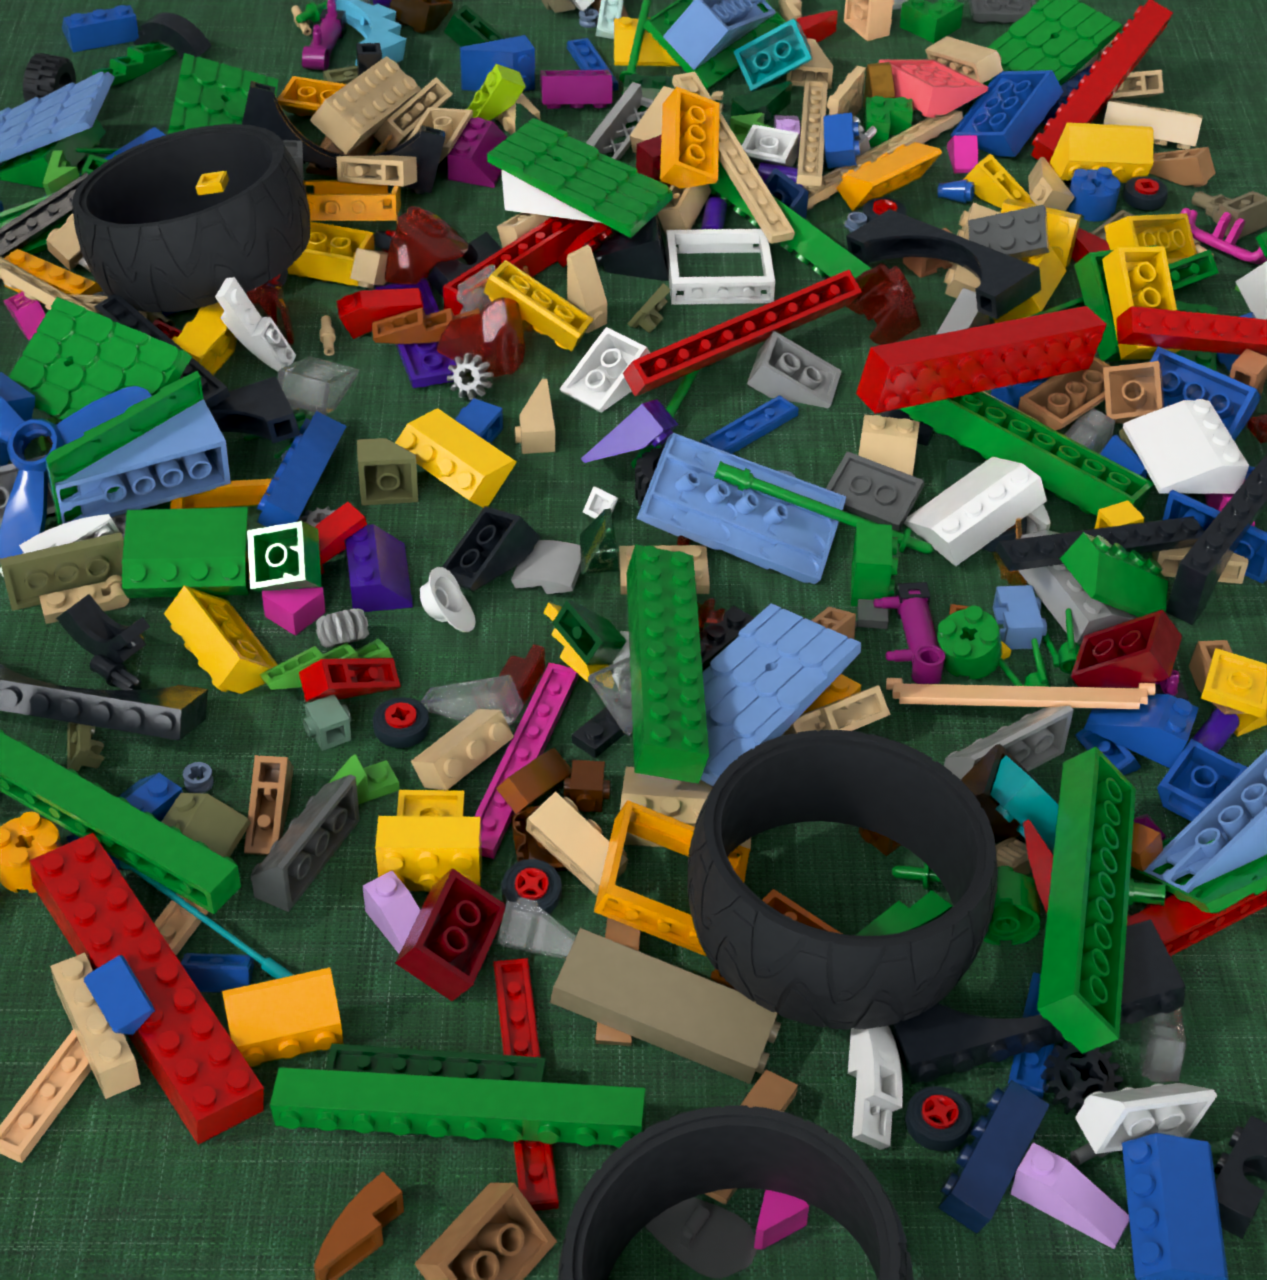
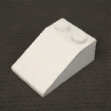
[559,327,650,413]

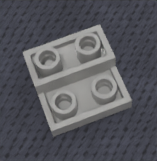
[511,540,588,594]

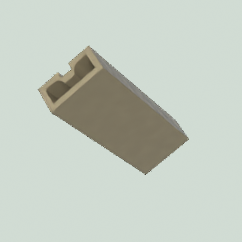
[550,928,781,1084]

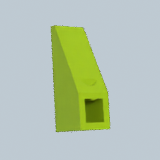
[465,64,526,121]

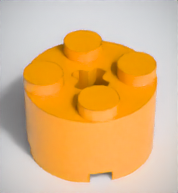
[0,811,62,893]

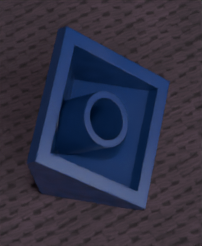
[764,168,809,220]

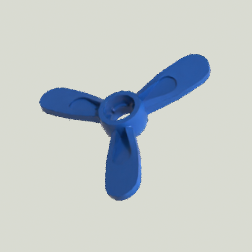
[0,386,152,559]

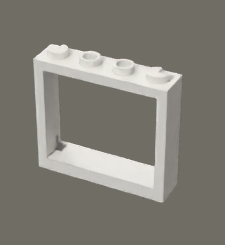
[666,229,775,305]

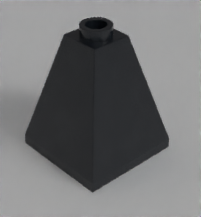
[596,215,669,281]

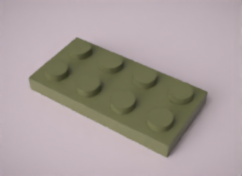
[0,532,124,611]

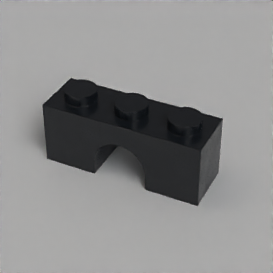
[427,232,502,298]
[1214,1115,1267,1239]

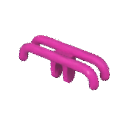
[1180,208,1267,264]

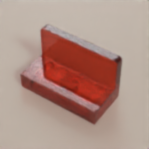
[488,644,545,710]

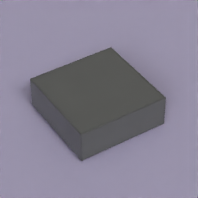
[857,599,888,629]

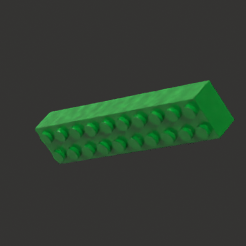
[900,391,1154,516]
[626,544,709,784]
[1037,746,1136,1054]

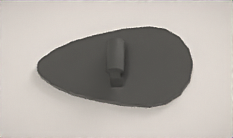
[645,1197,757,1278]

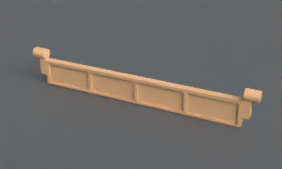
[886,678,1155,709]

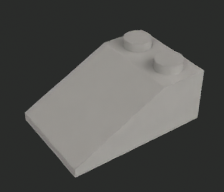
[747,331,842,408]

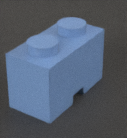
[993,585,1047,650]

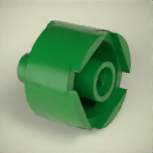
[938,605,1002,679]
[983,866,1041,945]

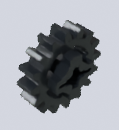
[1041,1041,1123,1115]

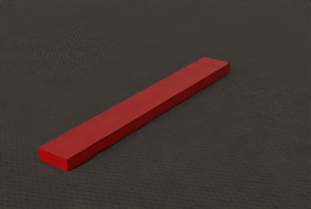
[493,958,559,1211]

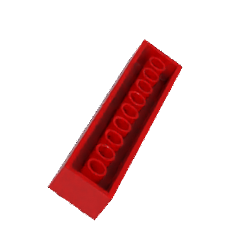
[856,306,1107,414]
[29,833,264,1145]

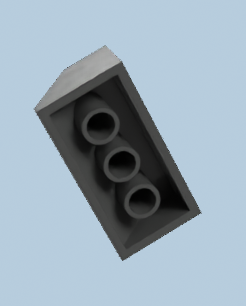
[251,775,360,912]

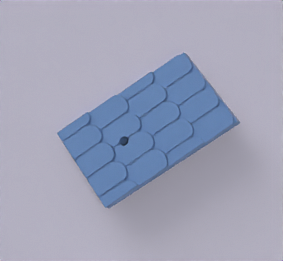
[0,72,115,162]
[636,433,846,585]
[700,603,861,786]

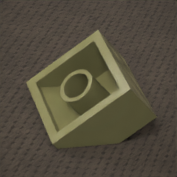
[357,438,418,506]
[162,793,251,857]

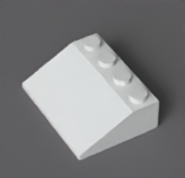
[1123,399,1249,494]
[904,457,1047,566]

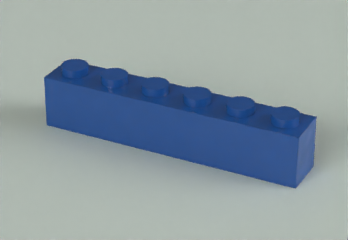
[257,411,346,527]

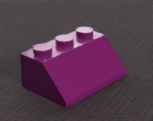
[540,70,612,109]
[447,118,508,188]

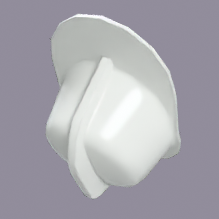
[420,567,476,632]

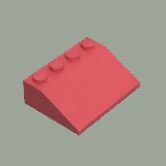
[879,60,988,118]

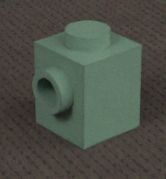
[303,694,351,751]

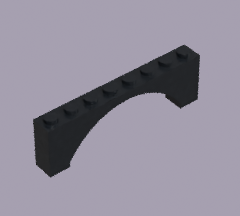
[242,81,445,194]
[846,209,1041,319]
[209,376,300,444]
[1166,454,1267,625]
[0,663,208,740]
[888,919,1186,1084]

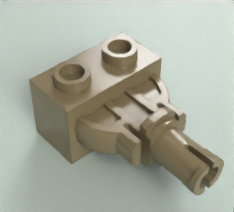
[1192,191,1267,240]

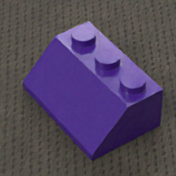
[345,524,413,612]

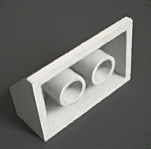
[1075,1083,1217,1154]

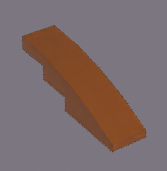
[372,307,484,344]

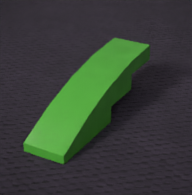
[260,638,393,690]

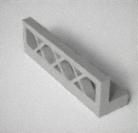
[586,82,654,161]

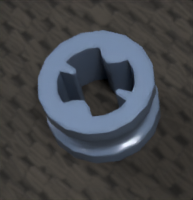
[579,8,599,28]
[183,762,214,793]

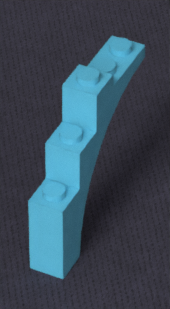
[335,0,407,66]

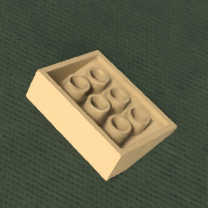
[1103,99,1203,149]
[620,766,751,853]

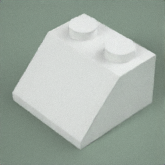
[742,124,799,167]

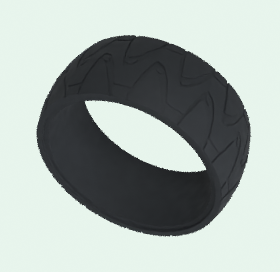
[72,124,310,312]
[687,730,998,1030]
[558,1105,914,1280]

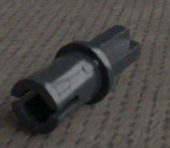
[89,654,142,690]

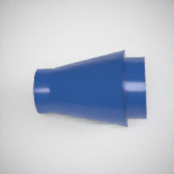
[938,179,974,204]

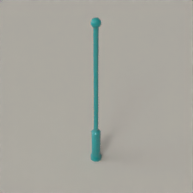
[119,861,294,979]

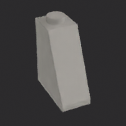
[936,288,990,335]

